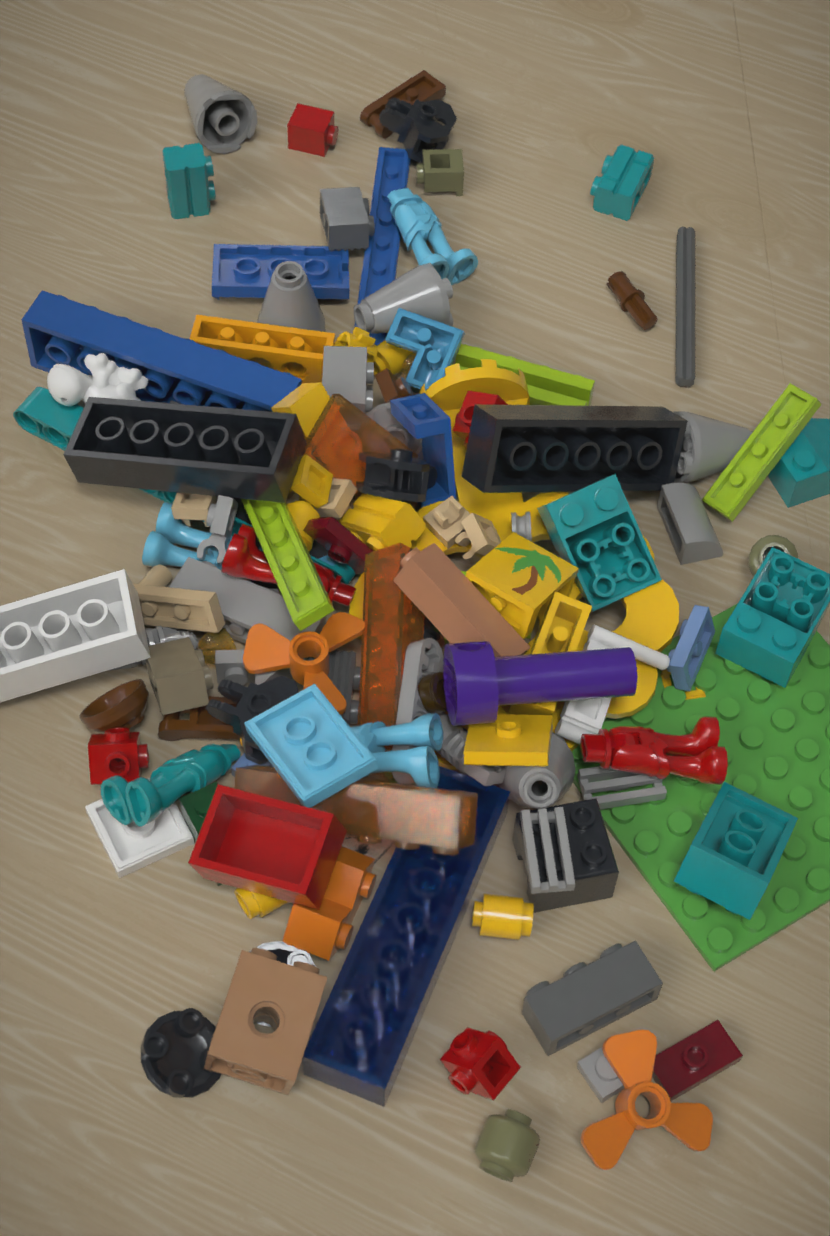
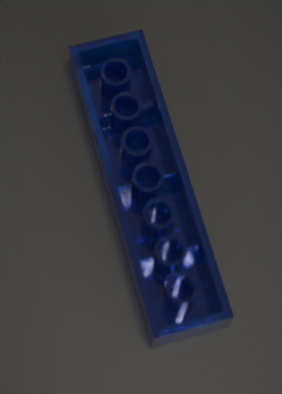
[302,766,510,1107]

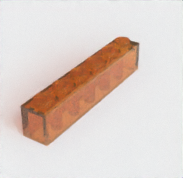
[358,543,424,786]
[235,765,478,855]

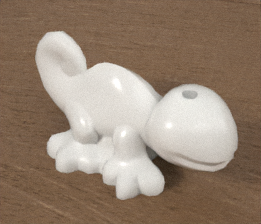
[47,353,148,406]

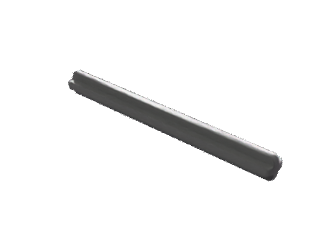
[676,226,696,387]

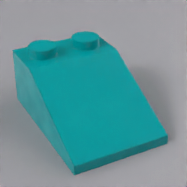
[768,418,830,508]
[674,782,798,920]

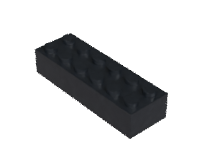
[63,397,307,503]
[462,404,688,493]

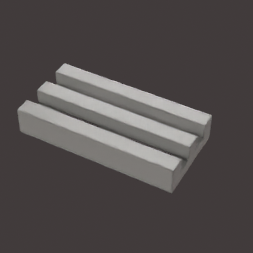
[577,766,667,809]
[520,807,575,894]

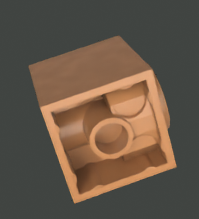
[204,948,327,1095]

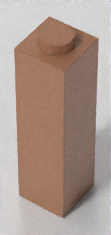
[393,543,531,657]

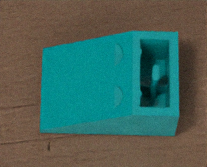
[537,474,662,612]
[715,547,830,688]

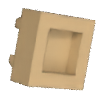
[171,492,218,527]
[423,495,470,549]
[455,513,502,563]

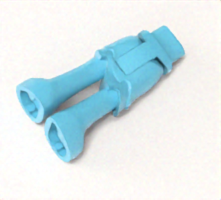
[388,188,478,285]
[142,502,272,585]
[351,713,443,790]

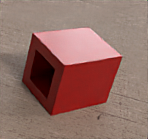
[287,103,339,157]

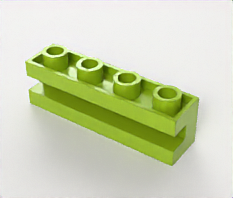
[452,343,595,406]

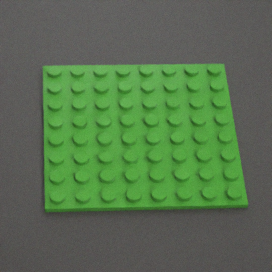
[563,604,830,972]

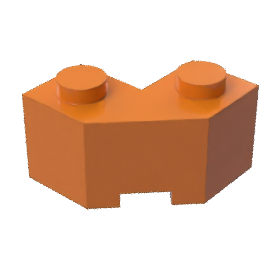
[282,846,377,961]

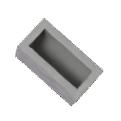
[657,483,723,565]

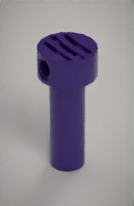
[443,641,637,726]

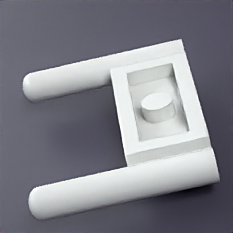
[555,624,670,744]

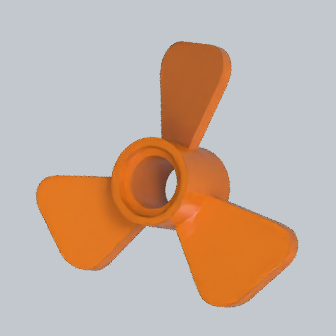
[243,612,365,715]
[581,1030,713,1170]

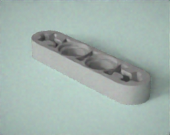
[392,638,443,786]

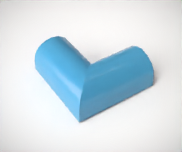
[385,308,465,394]

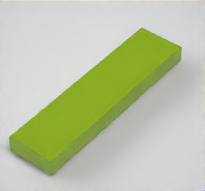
[702,383,822,522]

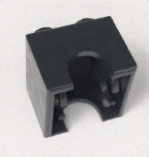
[512,798,619,913]

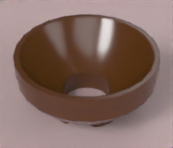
[79,679,149,733]

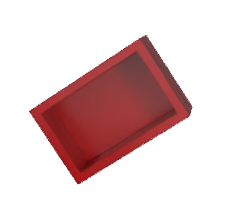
[188,784,347,910]

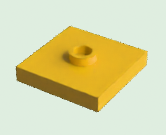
[464,714,553,767]

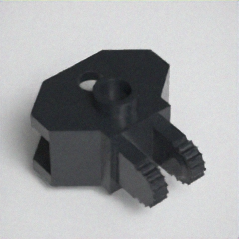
[379,97,457,164]
[355,449,438,503]
[205,675,299,765]

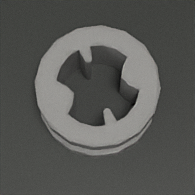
[511,512,532,542]

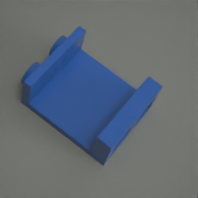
[390,393,457,508]

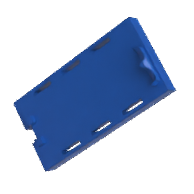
[212,244,350,300]

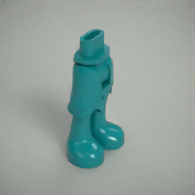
[100,744,241,827]

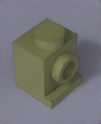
[416,149,464,196]

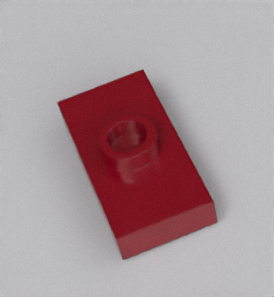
[303,517,384,574]
[652,1020,743,1102]

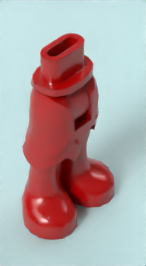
[221,524,356,607]
[580,716,728,785]

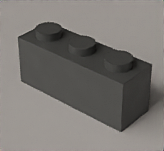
[522,940,663,1056]

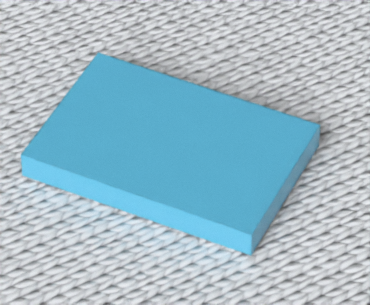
[244,684,379,808]

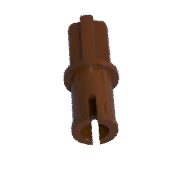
[607,271,657,330]

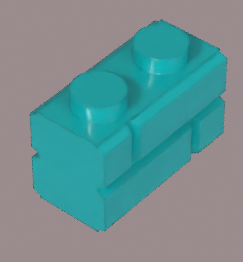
[162,143,216,219]
[590,144,654,221]

